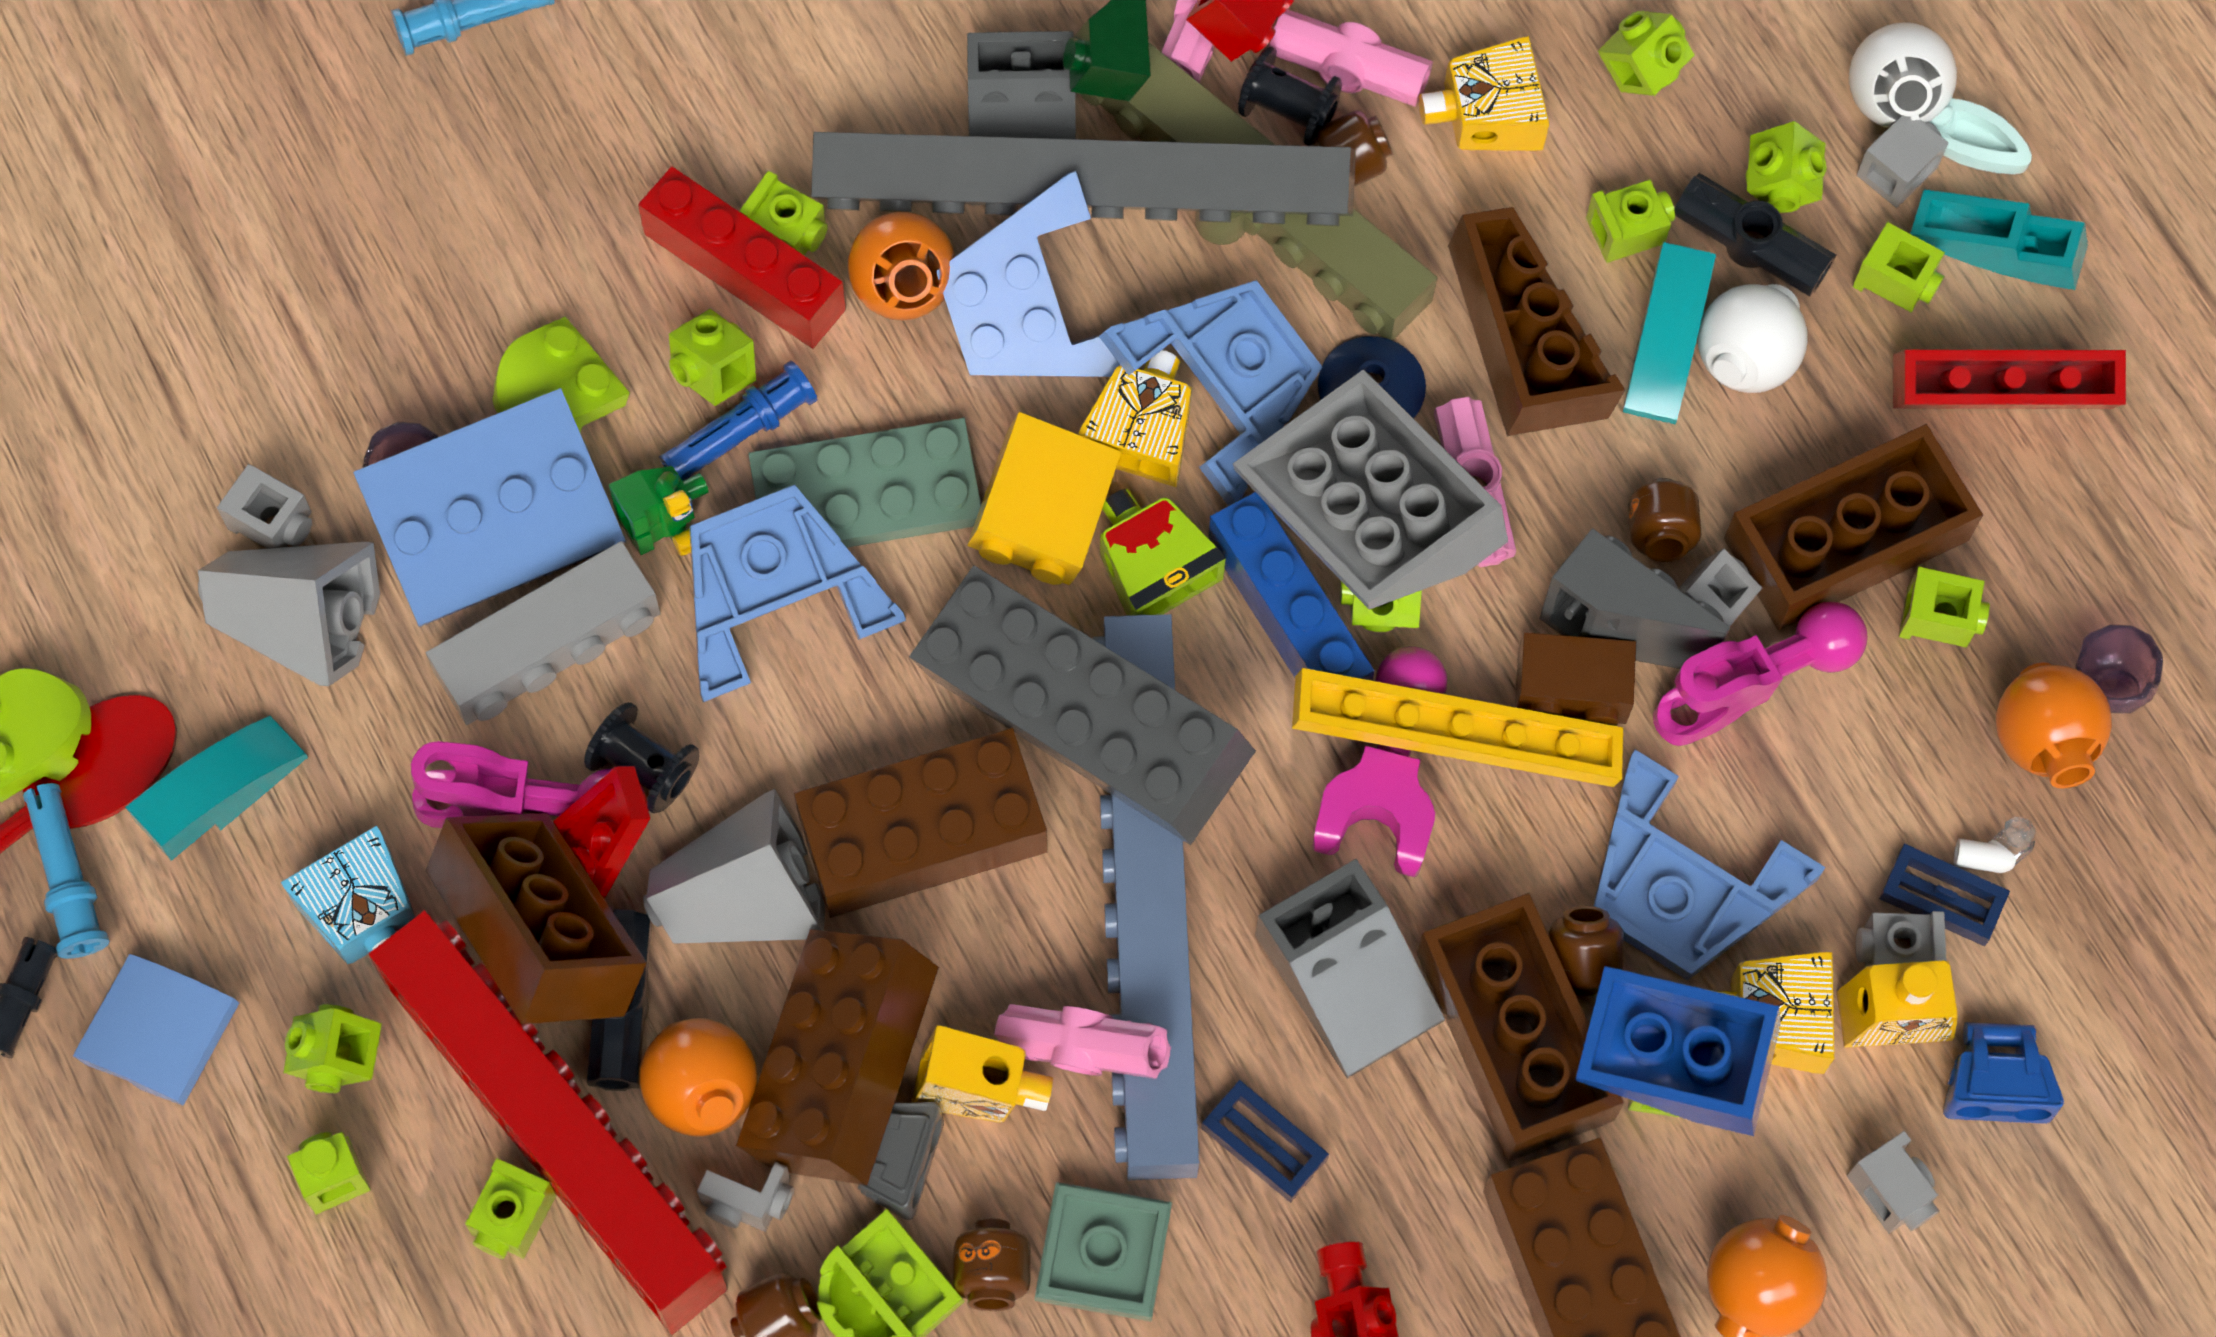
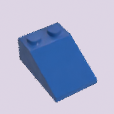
[1576,966,1781,1136]

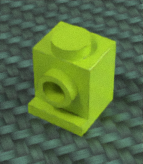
[739,170,828,256]
[1586,179,1675,263]
[1853,222,1945,313]
[1899,566,1990,648]
[287,1132,371,1215]
[465,1158,556,1259]

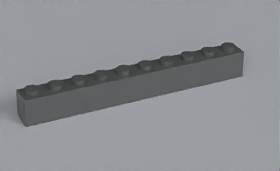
[811,132,1356,226]

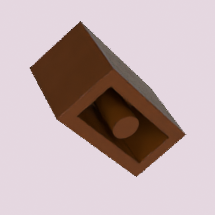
[1515,632,1636,726]

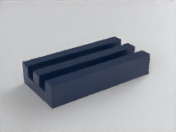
[1879,843,2010,947]
[1201,1080,1329,1203]

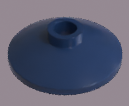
[1318,336,1426,419]

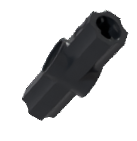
[1674,173,1836,297]
[587,909,652,1091]

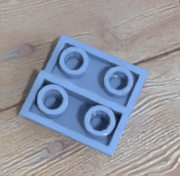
[73,954,239,1106]

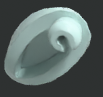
[1930,98,2032,174]

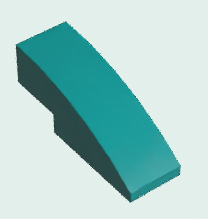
[1910,189,2088,290]
[1623,242,1716,425]
[125,716,308,861]

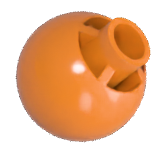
[848,211,955,320]
[1996,662,2112,788]
[639,1018,757,1136]
[1707,1215,1827,1337]

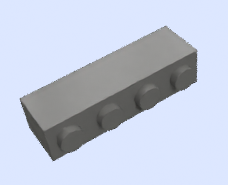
[425,541,660,726]

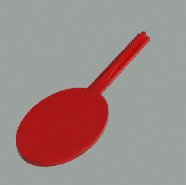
[0,695,177,854]

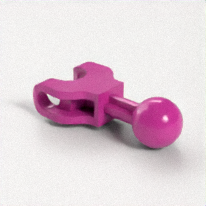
[1653,601,1868,746]
[1312,646,1447,878]
[411,741,645,828]

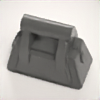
[857,1102,944,1220]

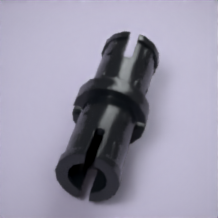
[0,937,58,1058]

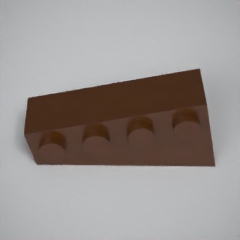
[1448,207,1625,436]

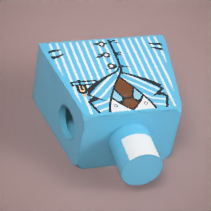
[281,826,416,964]

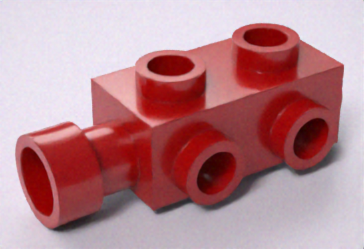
[1310,1241,1399,1337]

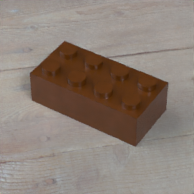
[1724,424,1983,630]
[794,728,1047,918]
[426,813,647,1025]
[1417,893,1624,1162]
[736,929,939,1185]
[1483,1137,1681,1337]

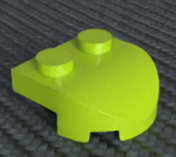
[493,316,630,433]
[0,668,91,802]
[817,1209,965,1337]

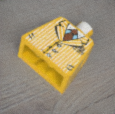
[1419,36,1549,151]
[1078,350,1192,487]
[1710,952,1835,1074]
[1836,960,1958,1048]
[911,1025,1053,1122]

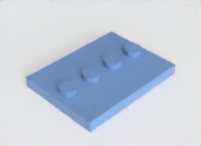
[353,388,626,628]

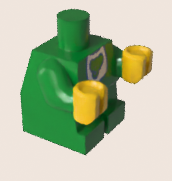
[608,466,709,556]

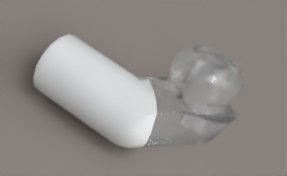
[1954,817,2036,873]

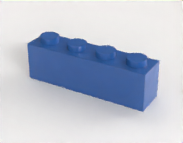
[1208,492,1375,681]

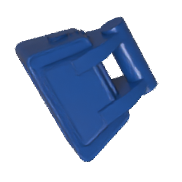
[1943,1022,2064,1124]

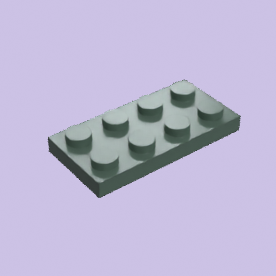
[748,418,981,548]

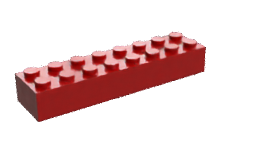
[368,910,727,1335]

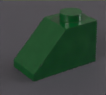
[1063,0,1151,101]

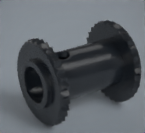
[1238,47,1342,146]
[584,702,700,813]

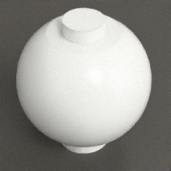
[1849,23,1957,128]
[1698,284,1808,393]

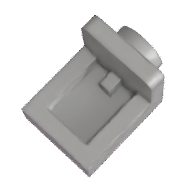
[697,1162,794,1232]

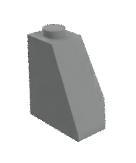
[198,542,380,686]
[643,789,825,944]

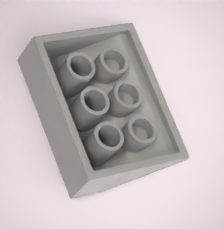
[1233,369,1508,610]

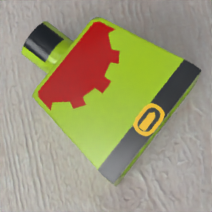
[1100,489,1226,616]

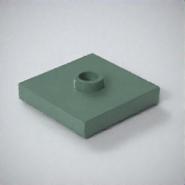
[1035,1182,1172,1322]

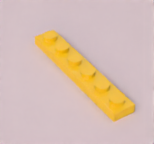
[1292,668,1623,787]

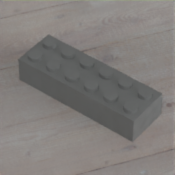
[909,565,1256,845]

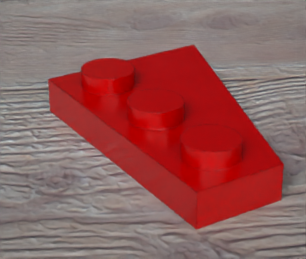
[553,766,651,899]

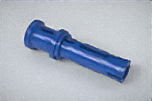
[658,360,818,481]

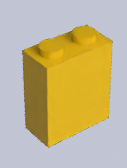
[967,412,1121,586]

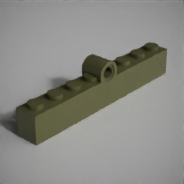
[1079,43,1437,341]

